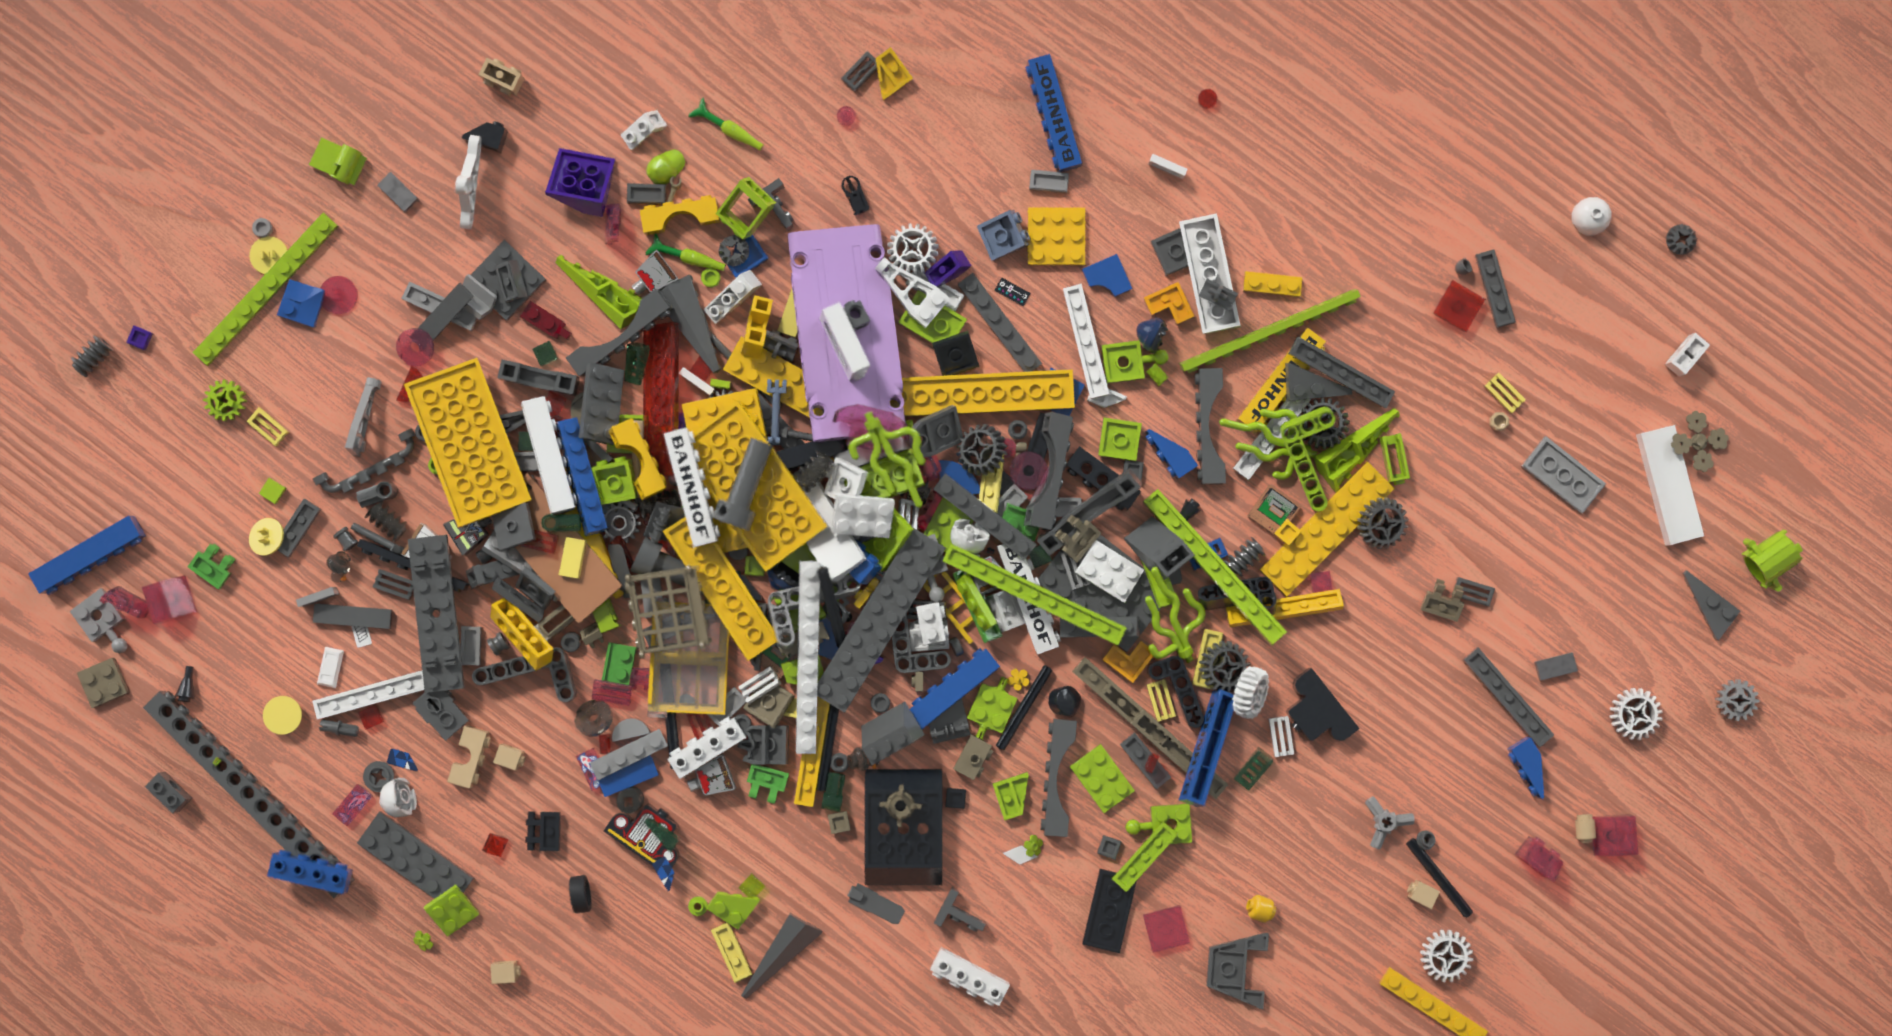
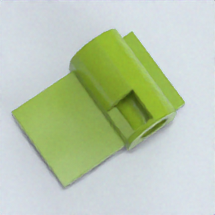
[309,137,367,186]

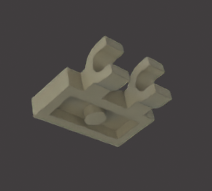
[1054,515,1101,562]
[1420,578,1464,622]

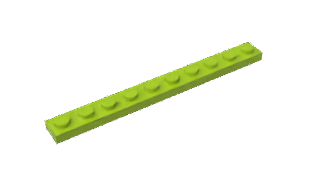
[192,213,339,366]
[1179,289,1361,373]
[1143,489,1287,646]
[943,544,1126,645]

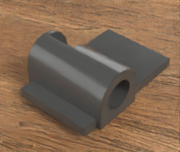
[413,690,469,741]

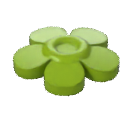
[1024,835,1043,857]
[413,931,433,951]

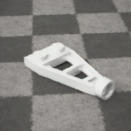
[875,257,950,328]

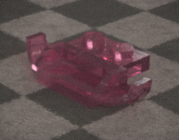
[832,404,909,453]

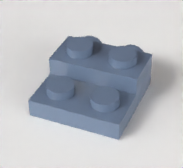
[977,210,1030,261]

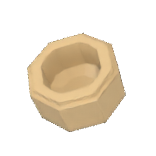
[1489,412,1509,431]

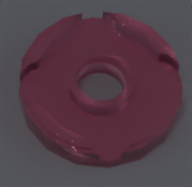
[396,328,434,367]
[1010,452,1048,490]

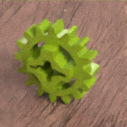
[203,379,247,421]

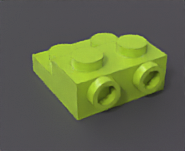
[591,456,638,505]

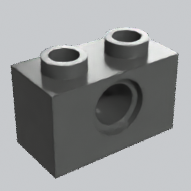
[145,771,192,814]

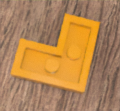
[1143,282,1194,325]
[1102,641,1153,683]

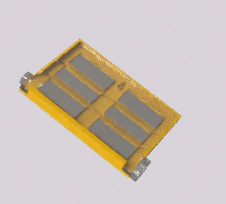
[648,598,729,718]

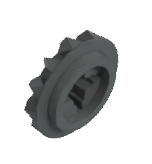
[1666,224,1698,255]
[718,235,749,266]
[363,761,395,792]

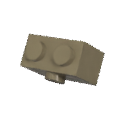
[953,734,993,780]

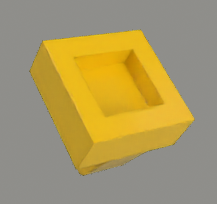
[1274,519,1302,546]

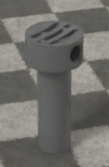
[713,438,773,531]
[630,537,704,595]

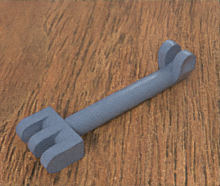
[767,379,787,445]

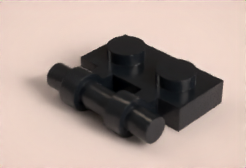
[525,811,561,851]

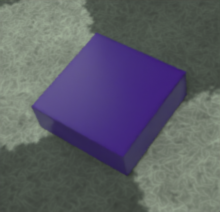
[126,325,153,351]

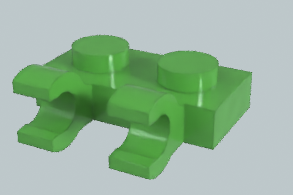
[187,544,236,589]
[747,764,789,804]

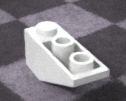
[703,270,762,324]

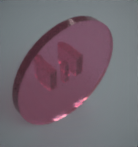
[320,276,358,314]

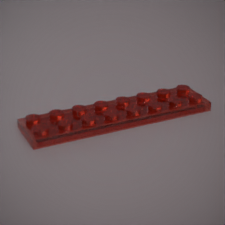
[643,322,679,477]

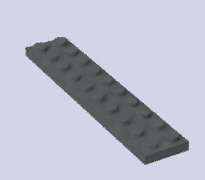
[817,528,946,713]

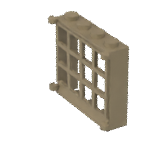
[625,565,712,659]

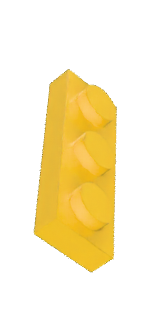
[1243,271,1302,297]

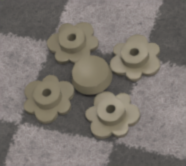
[1671,411,1729,472]

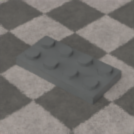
[579,362,624,446]

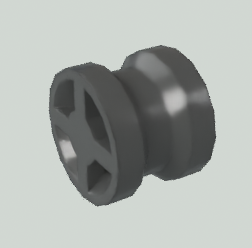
[487,632,510,656]

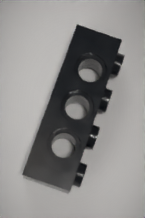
[1066,446,1142,511]

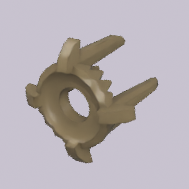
[880,785,921,826]

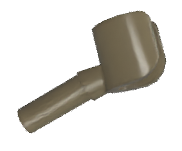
[667,176,682,202]
[1012,442,1027,468]

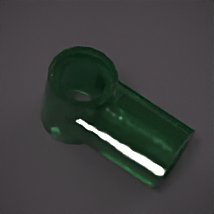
[541,514,581,533]
[821,772,845,812]

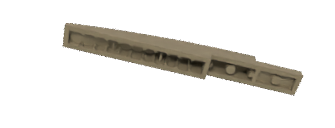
[1072,657,1228,799]

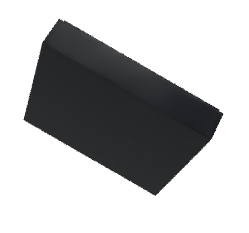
[932,331,979,376]

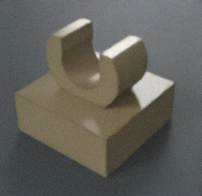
[580,622,604,648]

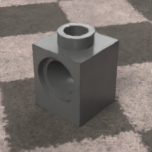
[843,300,870,331]

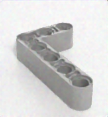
[768,575,861,650]

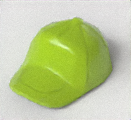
[646,149,685,185]

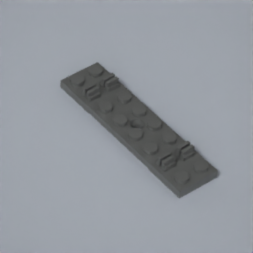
[408,535,465,693]

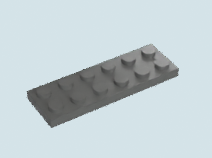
[357,811,474,899]

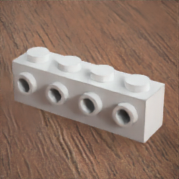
[668,716,746,779]
[930,947,1010,1006]

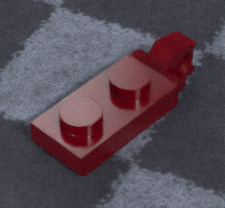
[520,301,572,340]
[917,482,943,531]

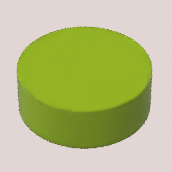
[701,268,721,288]

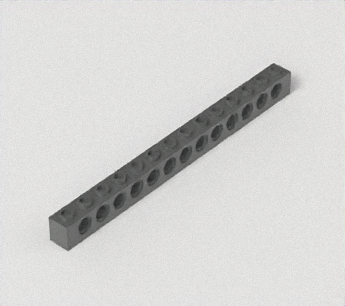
[143,691,355,898]

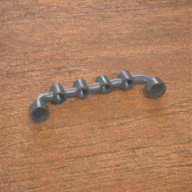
[312,428,415,493]

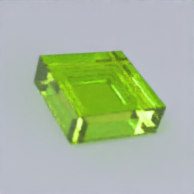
[738,873,766,898]

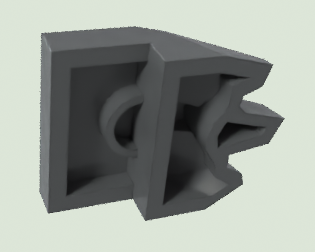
[737,725,789,765]

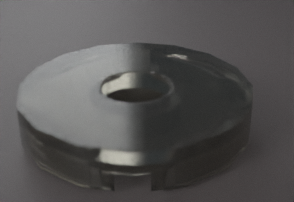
[574,700,613,737]

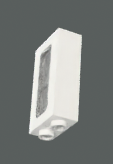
[819,302,870,381]

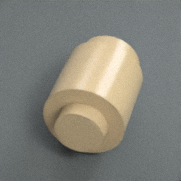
[1575,814,1596,843]

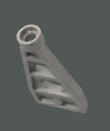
[345,377,382,457]

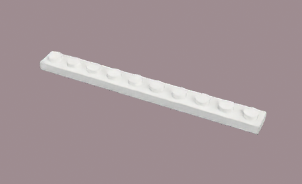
[796,561,820,754]

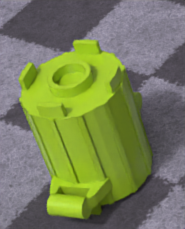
[1742,529,1803,592]

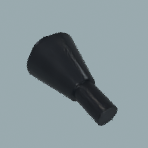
[1180,498,1201,521]
[175,666,195,702]

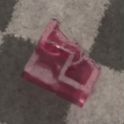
[605,204,621,245]
[99,586,153,618]

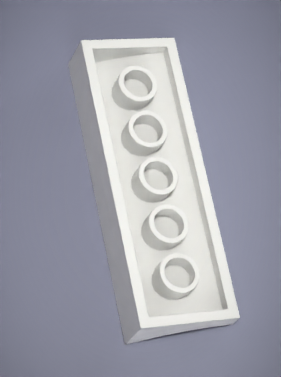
[1179,213,1241,334]
[1636,425,1704,546]
[792,465,866,581]

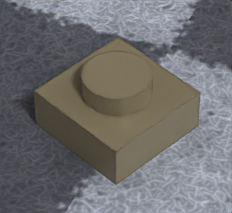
[911,671,923,691]
[828,811,851,834]

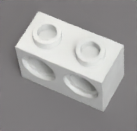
[1664,333,1710,377]

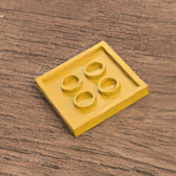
[1028,207,1085,266]

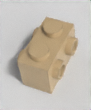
[478,58,525,96]

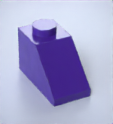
[924,250,972,288]

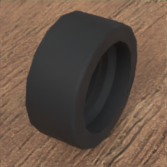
[569,875,592,914]

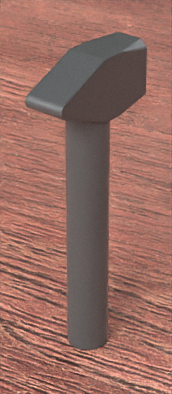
[351,523,405,555]

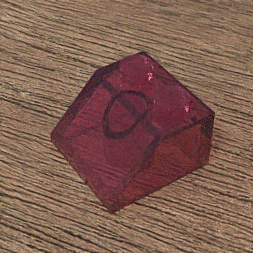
[142,575,197,624]
[1593,814,1638,856]
[1515,836,1563,882]

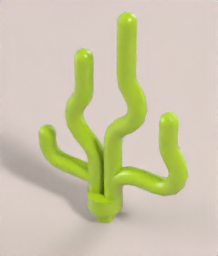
[1219,409,1317,480]
[849,411,925,508]
[1145,567,1206,663]

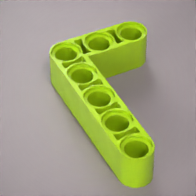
[1280,407,1336,512]

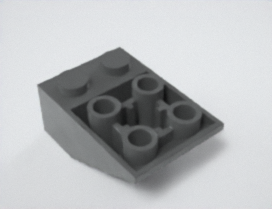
[1124,516,1195,580]

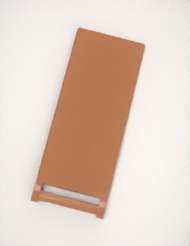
[489,473,622,623]

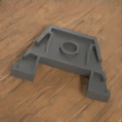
[1206,932,1269,1009]

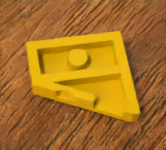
[875,47,913,100]

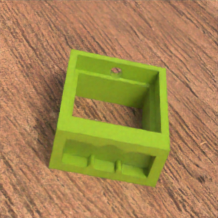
[716,177,776,239]

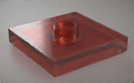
[1432,280,1485,333]

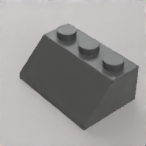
[861,701,925,765]

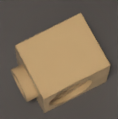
[493,744,526,770]
[1407,880,1440,909]
[491,961,521,984]

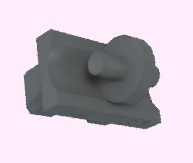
[1199,279,1238,311]
[763,329,799,361]

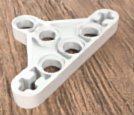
[455,135,482,230]

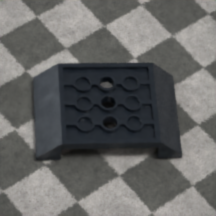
[865,769,942,885]

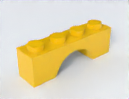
[640,195,721,236]
[608,418,666,500]

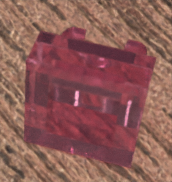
[630,667,650,690]

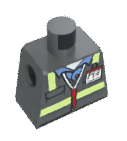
[443,517,493,556]

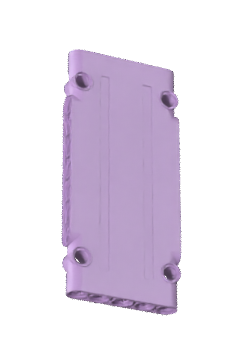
[787,224,906,442]

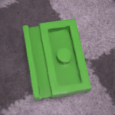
[1002,503,1039,541]
[602,642,637,685]

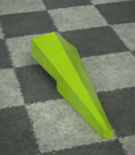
[555,255,643,329]
[1314,408,1400,492]

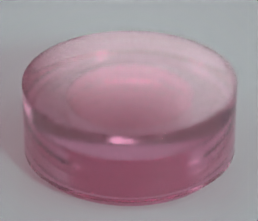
[837,106,856,126]

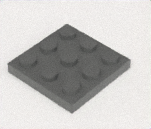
[471,240,547,321]

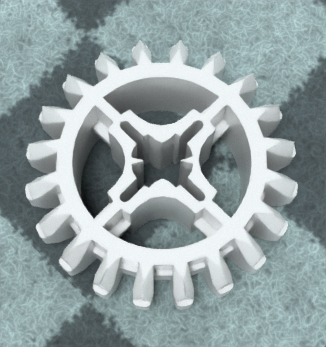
[887,224,939,275]
[1233,666,1269,719]
[1609,688,1663,740]
[1420,930,1473,982]

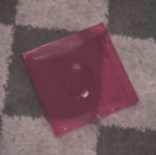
[1142,905,1190,953]

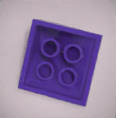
[545,148,615,217]

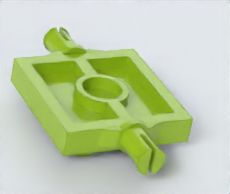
[967,676,1018,740]

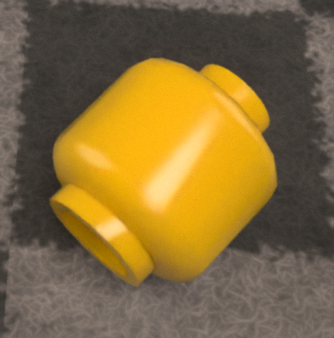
[1246,895,1276,923]

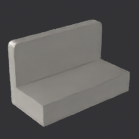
[463,274,497,320]

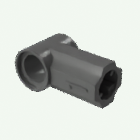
[356,481,398,508]

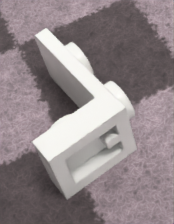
[621,110,667,150]

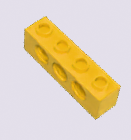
[490,598,553,671]

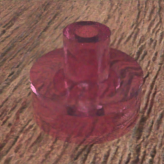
[1002,438,1016,458]

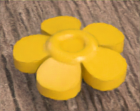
[1008,669,1030,690]

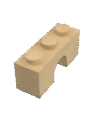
[447,725,491,789]

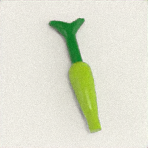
[688,98,764,151]
[645,233,726,271]

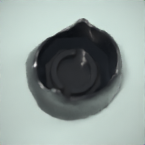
[1048,686,1081,716]

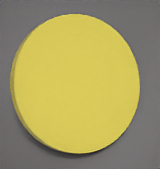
[250,236,287,274]
[249,518,284,556]
[263,696,302,734]

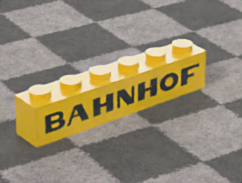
[1236,328,1326,434]

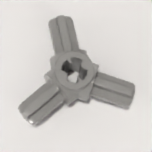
[1365,796,1415,850]

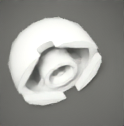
[1572,197,1612,236]
[950,519,990,554]
[379,778,417,817]

